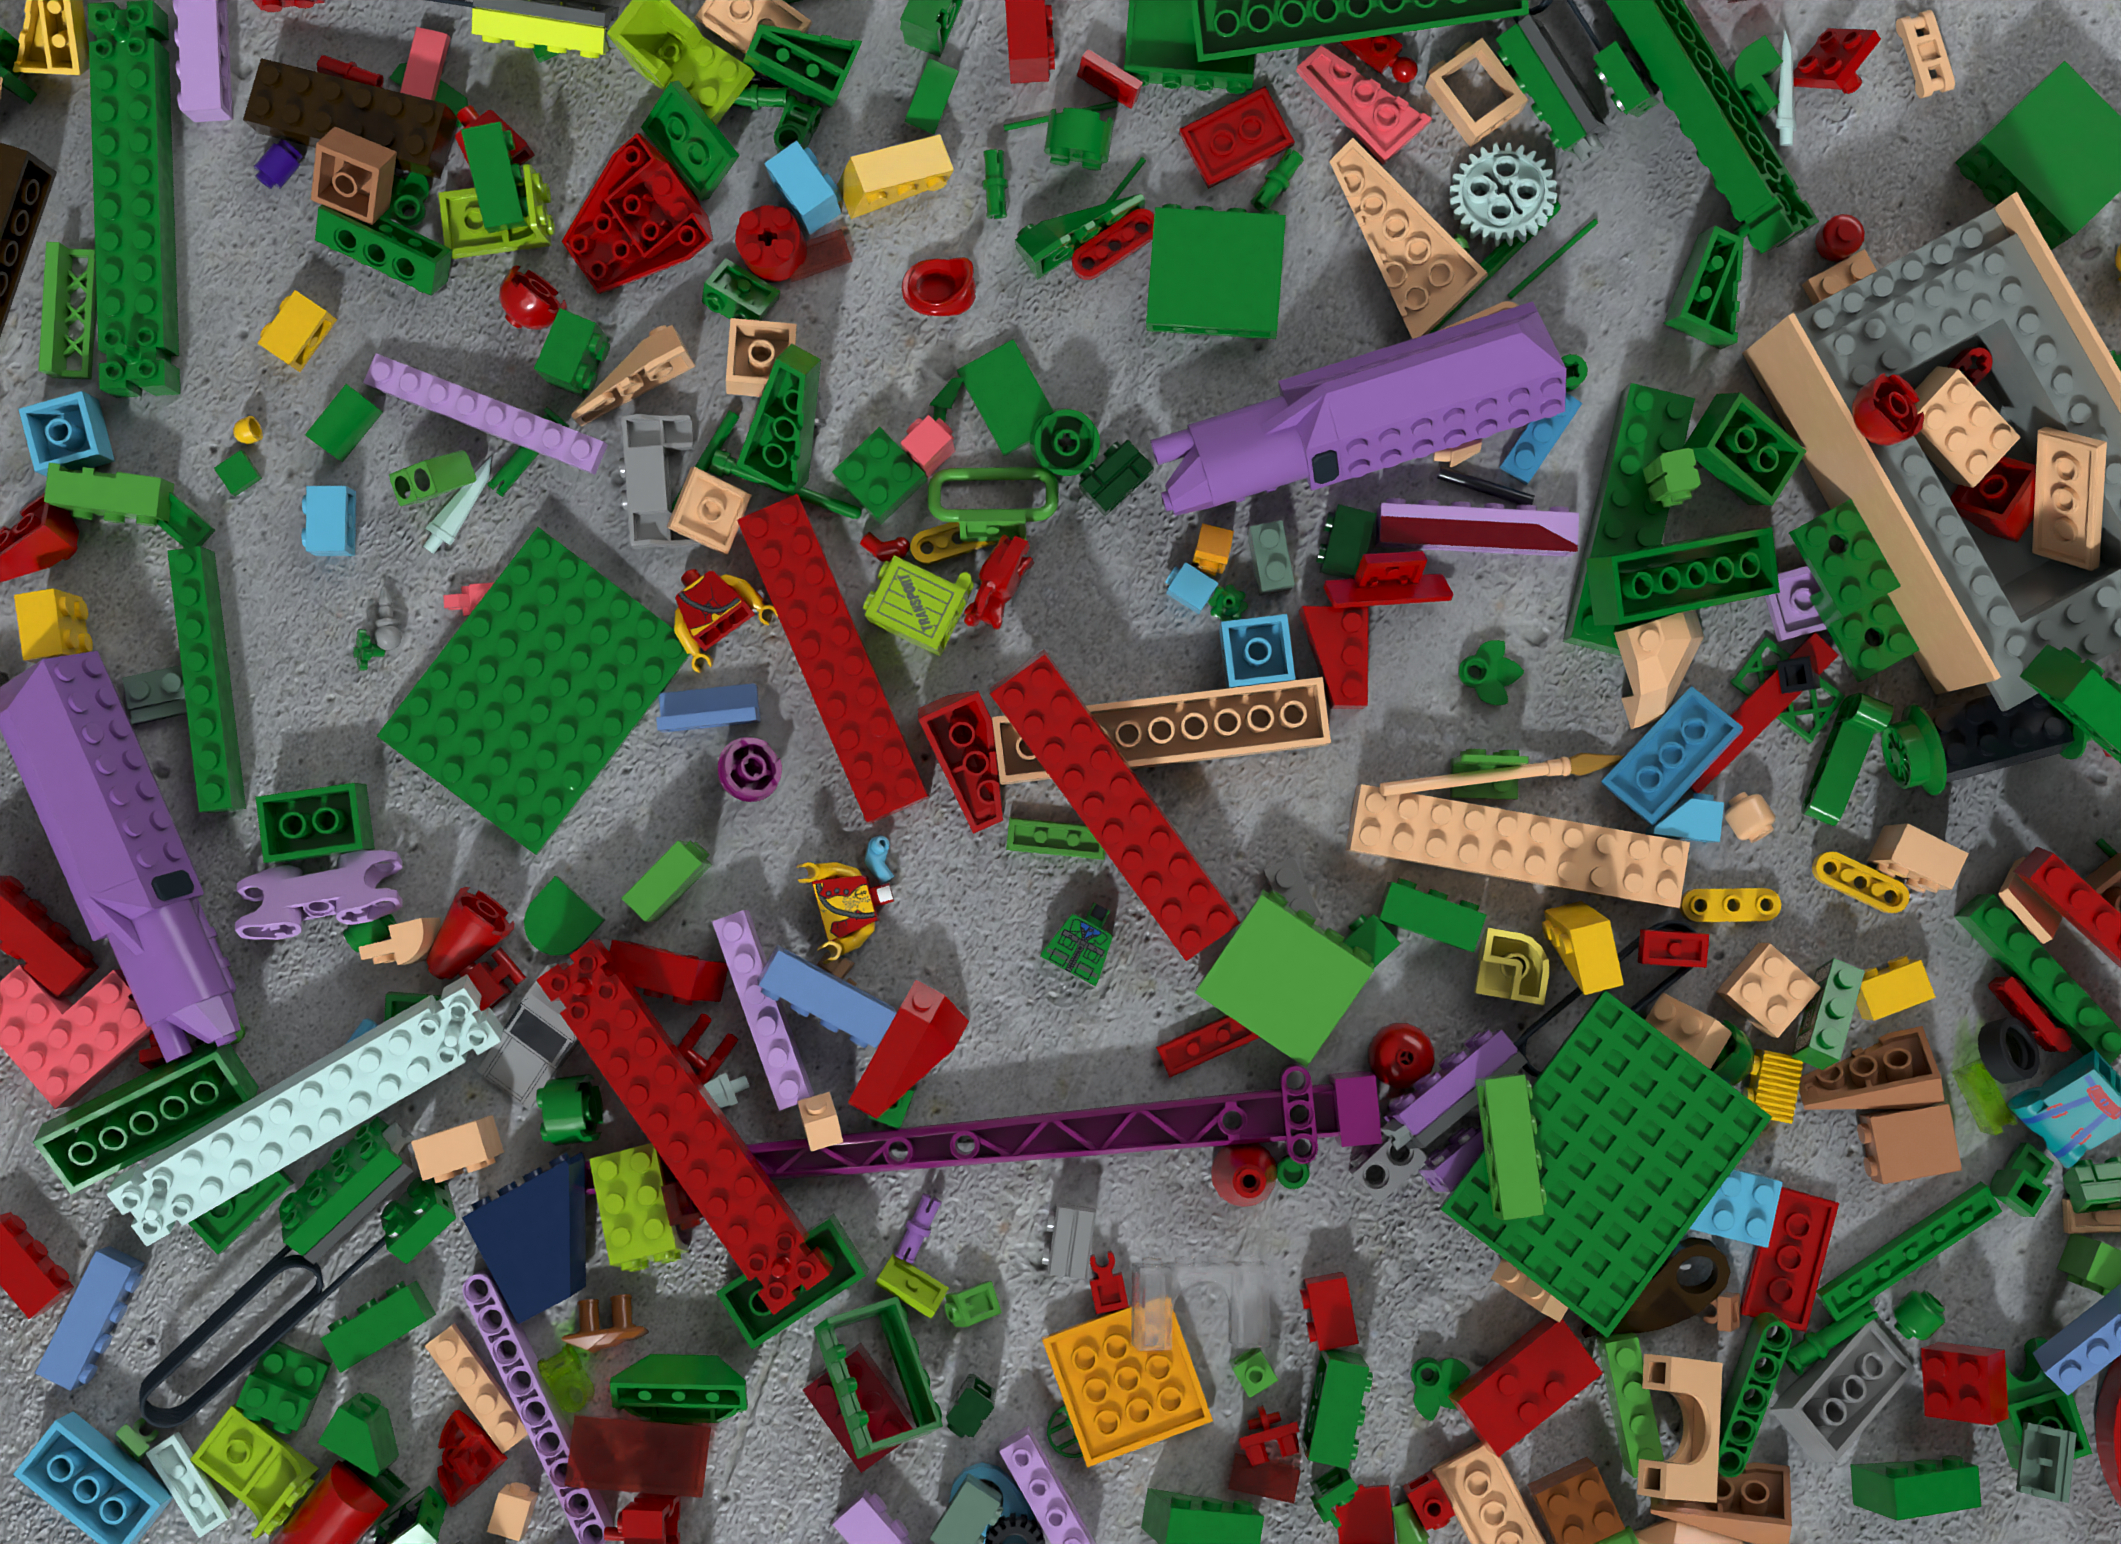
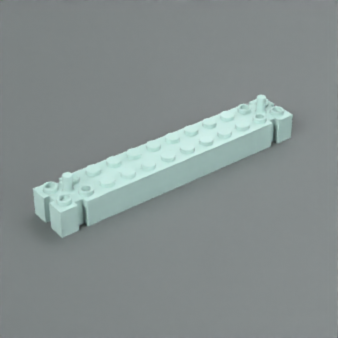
[106,974,503,1247]

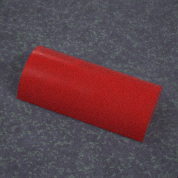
[268,1460,389,1544]

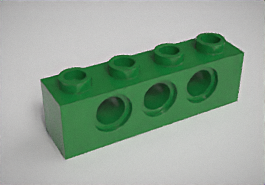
[315,205,452,296]

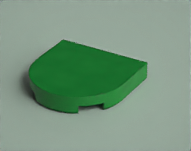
[524,876,605,955]

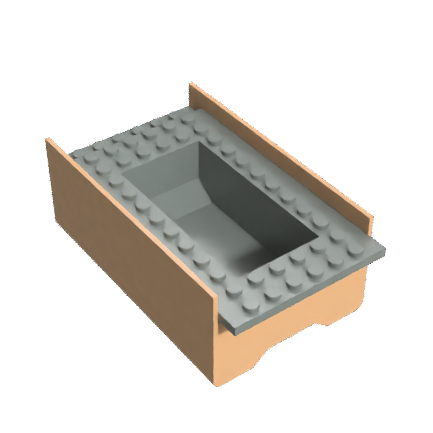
[1742,192,2121,711]

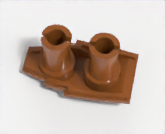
[562,1294,649,1353]

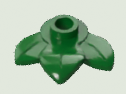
[382,172,430,228]
[1458,640,1524,706]
[1410,1357,1471,1422]

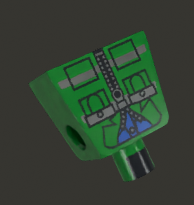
[1040,902,1113,987]

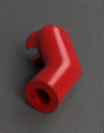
[860,532,910,562]

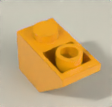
[1191,523,1234,577]

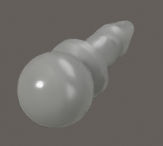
[374,588,402,650]

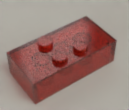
[564,1413,711,1498]

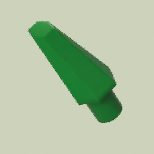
[929,378,964,422]

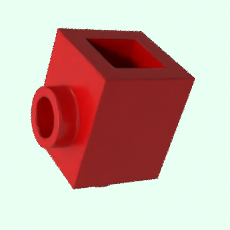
[1402,1470,1456,1531]

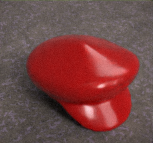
[902,257,976,316]

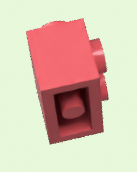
[900,415,955,478]

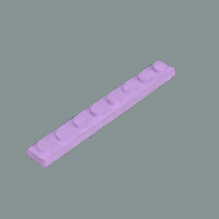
[363,353,608,475]

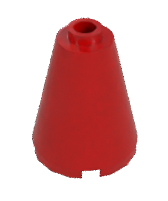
[426,887,515,980]

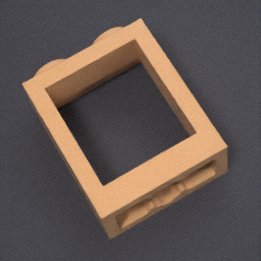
[1425,38,1529,148]

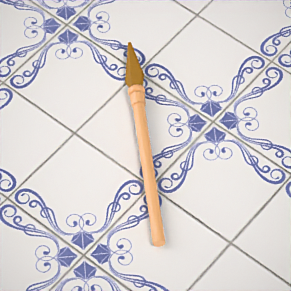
[1380,752,1625,796]

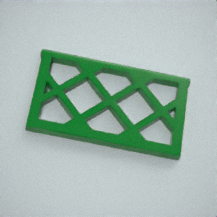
[1730,637,1845,743]

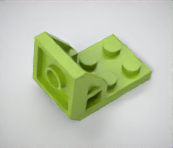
[606,0,756,125]

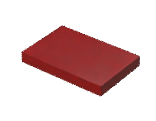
[1179,86,1295,189]

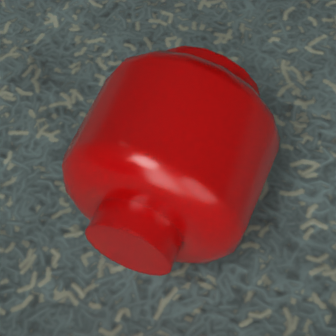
[1815,214,1865,262]

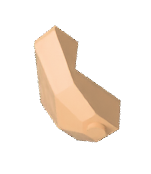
[1614,610,1704,729]

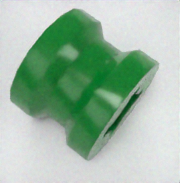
[1561,354,1588,392]

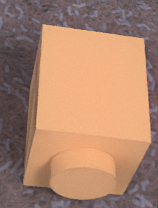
[797,1092,843,1152]
[487,1482,539,1541]

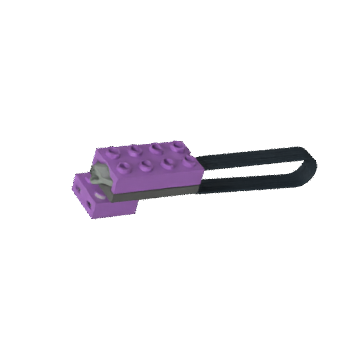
[1380,920,1696,1192]

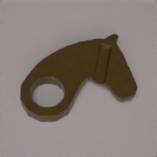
[1582,1237,1731,1338]

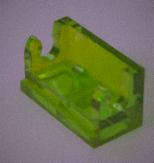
[1952,1058,2018,1136]

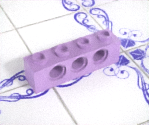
[999,1425,1096,1544]

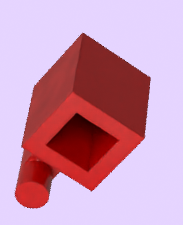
[458,947,527,1012]

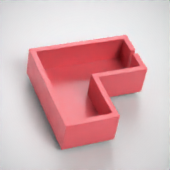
[0,964,153,1109]

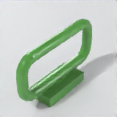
[928,467,1059,542]

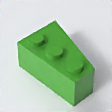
[44,462,174,526]

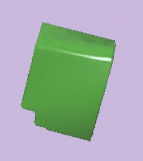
[389,450,476,506]

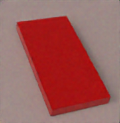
[1740,1187,1839,1332]

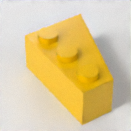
[1542,901,1624,995]

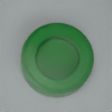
[1276,1155,1310,1189]

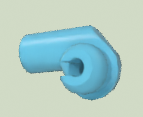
[864,835,895,885]

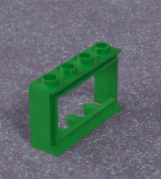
[814,1296,943,1459]

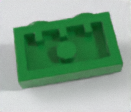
[702,258,780,321]
[1310,1467,1359,1529]

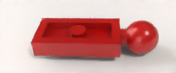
[1339,35,1418,83]

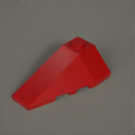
[0,493,79,583]
[848,980,969,1119]

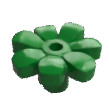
[353,629,385,671]

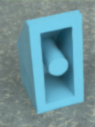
[1646,793,1724,843]

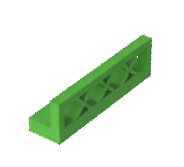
[38,242,97,380]

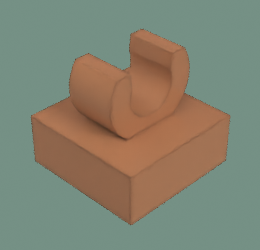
[1703,1292,1740,1332]

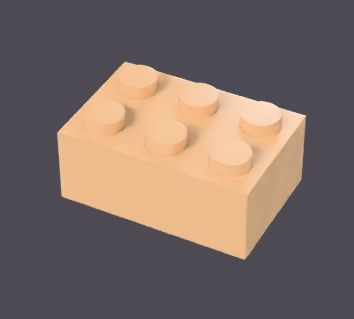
[1914,366,2021,488]

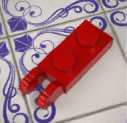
[1988,976,2073,1053]

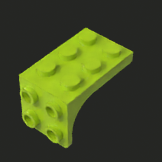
[438,164,555,259]
[589,1143,689,1272]
[190,1403,319,1539]

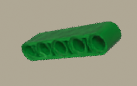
[1718,1312,1792,1478]

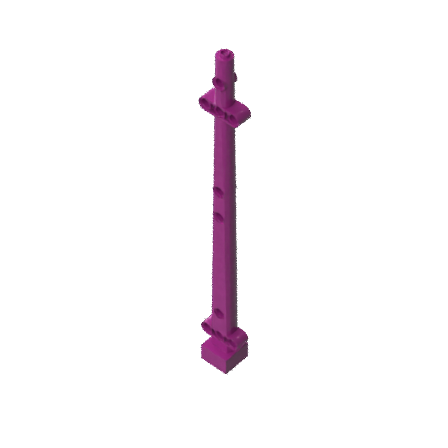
[585,1064,1382,1218]

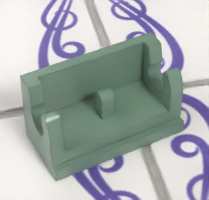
[2016,1422,2076,1503]

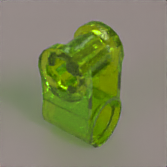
[537,1343,595,1413]

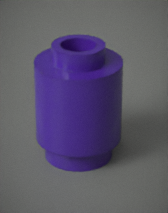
[254,139,303,189]

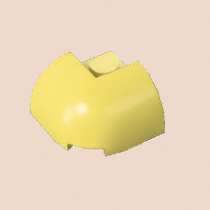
[1474,928,1549,1005]

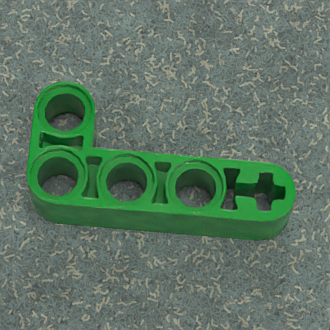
[1801,692,1894,826]

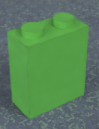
[621,840,712,922]

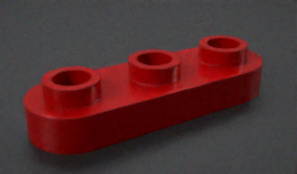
[1072,209,1154,280]

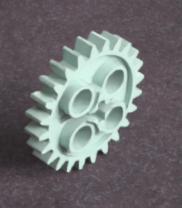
[1450,143,1557,247]

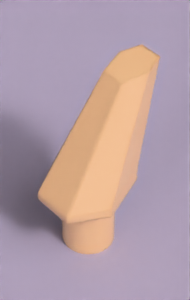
[1433,439,1482,468]

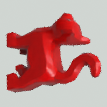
[964,535,1034,630]

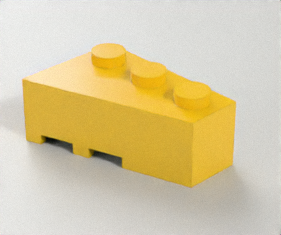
[13,0,90,75]
[837,134,954,219]

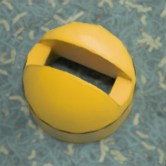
[233,416,263,444]

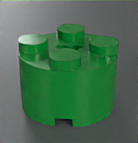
[1044,108,1114,171]
[1030,408,1100,476]
[536,1074,604,1146]

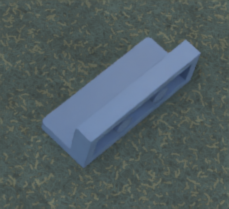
[656,683,761,733]

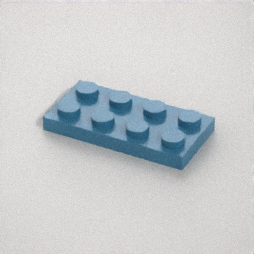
[1601,686,1743,827]

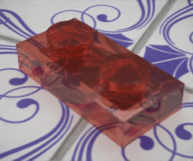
[1227,1453,1301,1504]

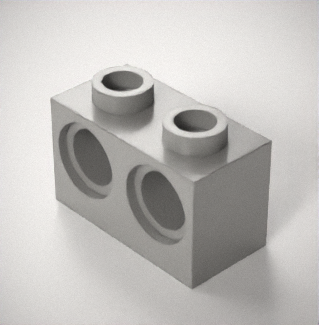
[1348,1131,1428,1204]

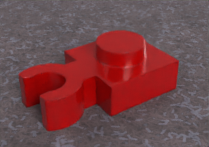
[1089,1250,1129,1314]

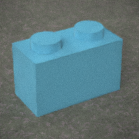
[301,486,356,556]

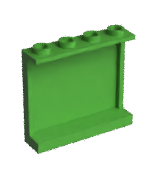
[1195,889,1375,1068]

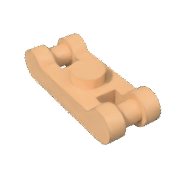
[1896,10,1955,99]

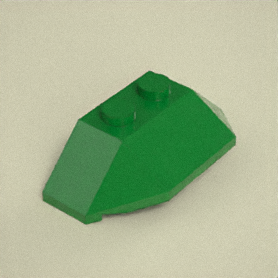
[610,1354,748,1423]

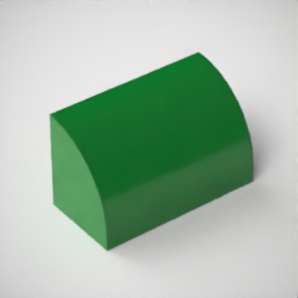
[305,384,383,462]

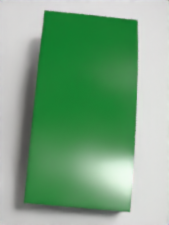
[904,58,959,134]

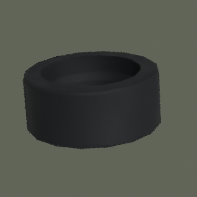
[1978,1017,2040,1084]

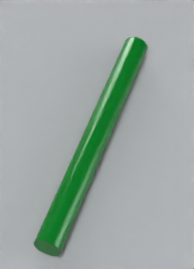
[672,410,740,512]

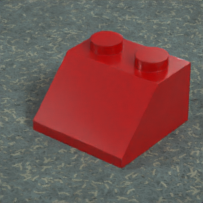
[1950,456,2036,543]

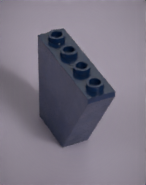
[462,1152,586,1324]

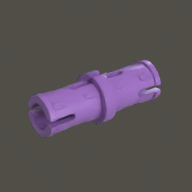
[894,1193,942,1264]

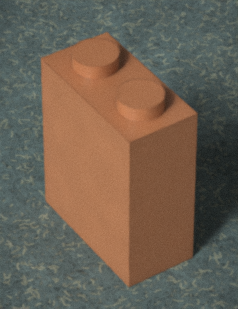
[1857,1102,1962,1184]

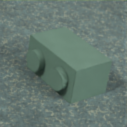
[1247,520,1295,596]
[930,1473,1004,1544]

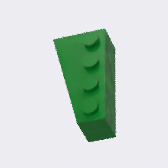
[900,0,964,58]

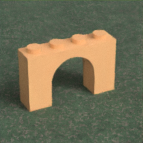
[1637,1354,1723,1503]

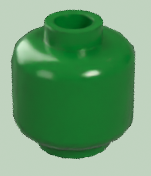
[1893,1290,1945,1341]

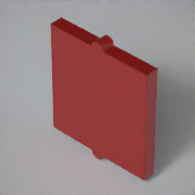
[1335,1484,1395,1544]

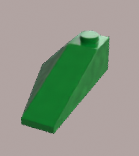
[1015,193,1145,280]

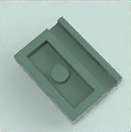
[122,665,187,725]

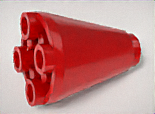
[1211,1143,1277,1207]

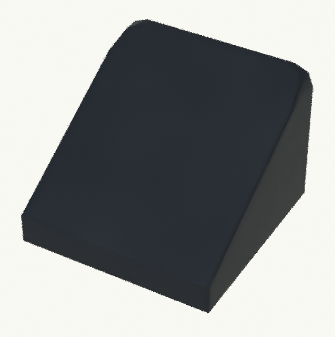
[1777,656,1821,694]

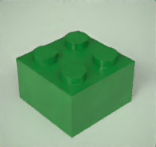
[534,308,610,398]
[832,426,928,525]

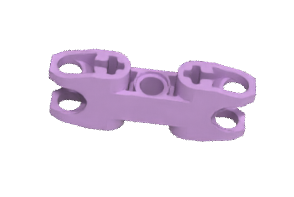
[235,850,403,940]

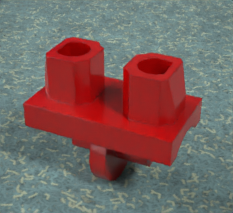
[1238,1405,1300,1467]

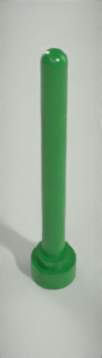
[709,449,862,519]

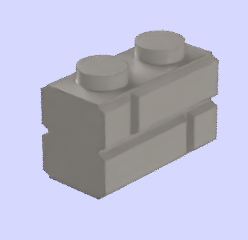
[1042,1203,1096,1280]

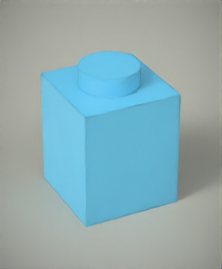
[1165,562,1219,615]

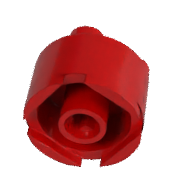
[735,205,807,282]

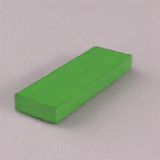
[1006,817,1105,860]

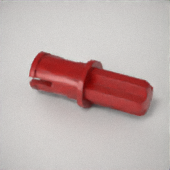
[316,55,384,88]

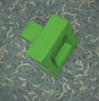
[115,1417,159,1462]

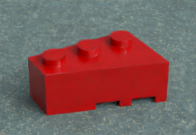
[609,939,728,1006]

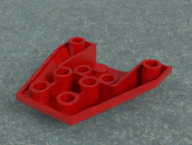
[561,133,713,294]

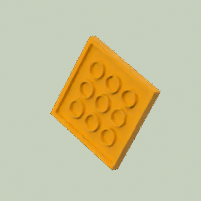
[1042,1291,1213,1468]

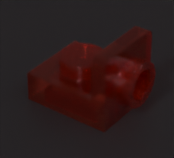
[661,1181,704,1230]

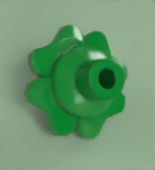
[1208,584,1248,622]

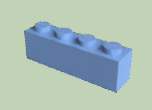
[757,945,897,1048]
[35,1246,145,1391]
[2033,1284,2121,1395]

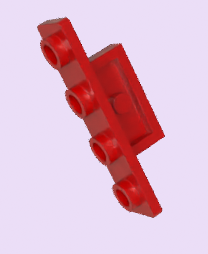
[1323,551,1454,608]

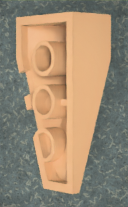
[571,325,695,426]

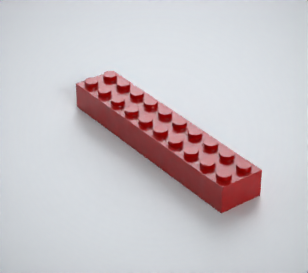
[737,494,930,824]
[989,649,1241,961]

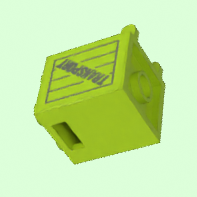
[863,555,974,657]

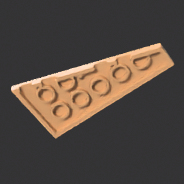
[1329,138,1488,339]

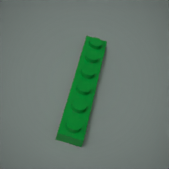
[1816,1181,2002,1322]

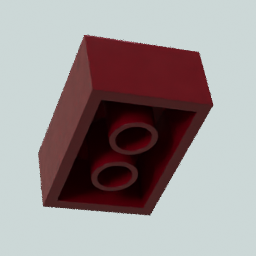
[802,1342,917,1473]

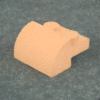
[358,918,441,965]

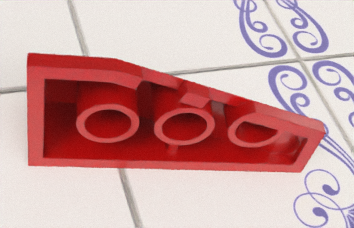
[918,690,1003,834]

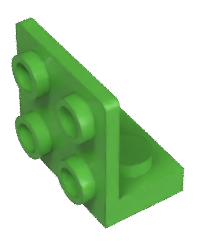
[1450,749,1529,800]

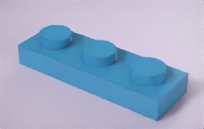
[1499,392,1582,485]

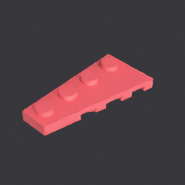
[1296,46,1433,165]

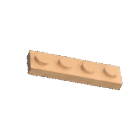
[425,1323,528,1454]

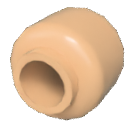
[1725,792,1776,843]

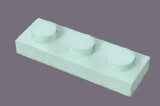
[145,1432,232,1538]

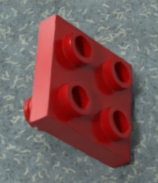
[1793,28,1881,94]

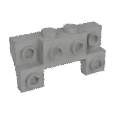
[619,414,701,549]

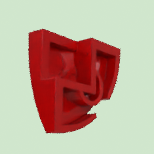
[437,1410,508,1507]

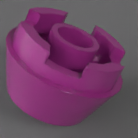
[718,737,782,802]

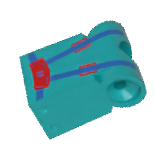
[2007,1049,2121,1168]

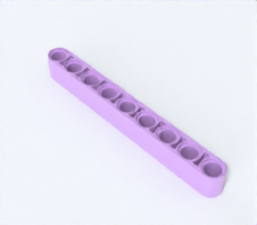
[462,1269,614,1544]

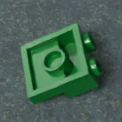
[236,1341,332,1434]

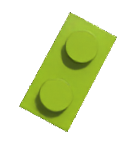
[874,1253,949,1319]

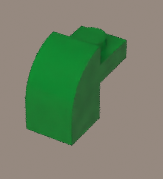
[1728,35,1783,120]
[1990,1142,2054,1217]

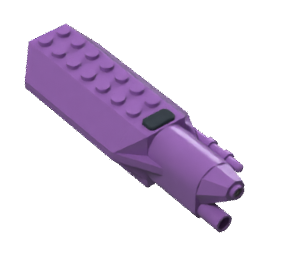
[1150,301,1566,516]
[0,651,241,1063]

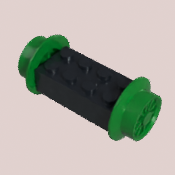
[1881,693,2093,795]

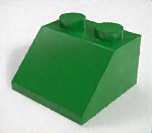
[318,1392,399,1478]

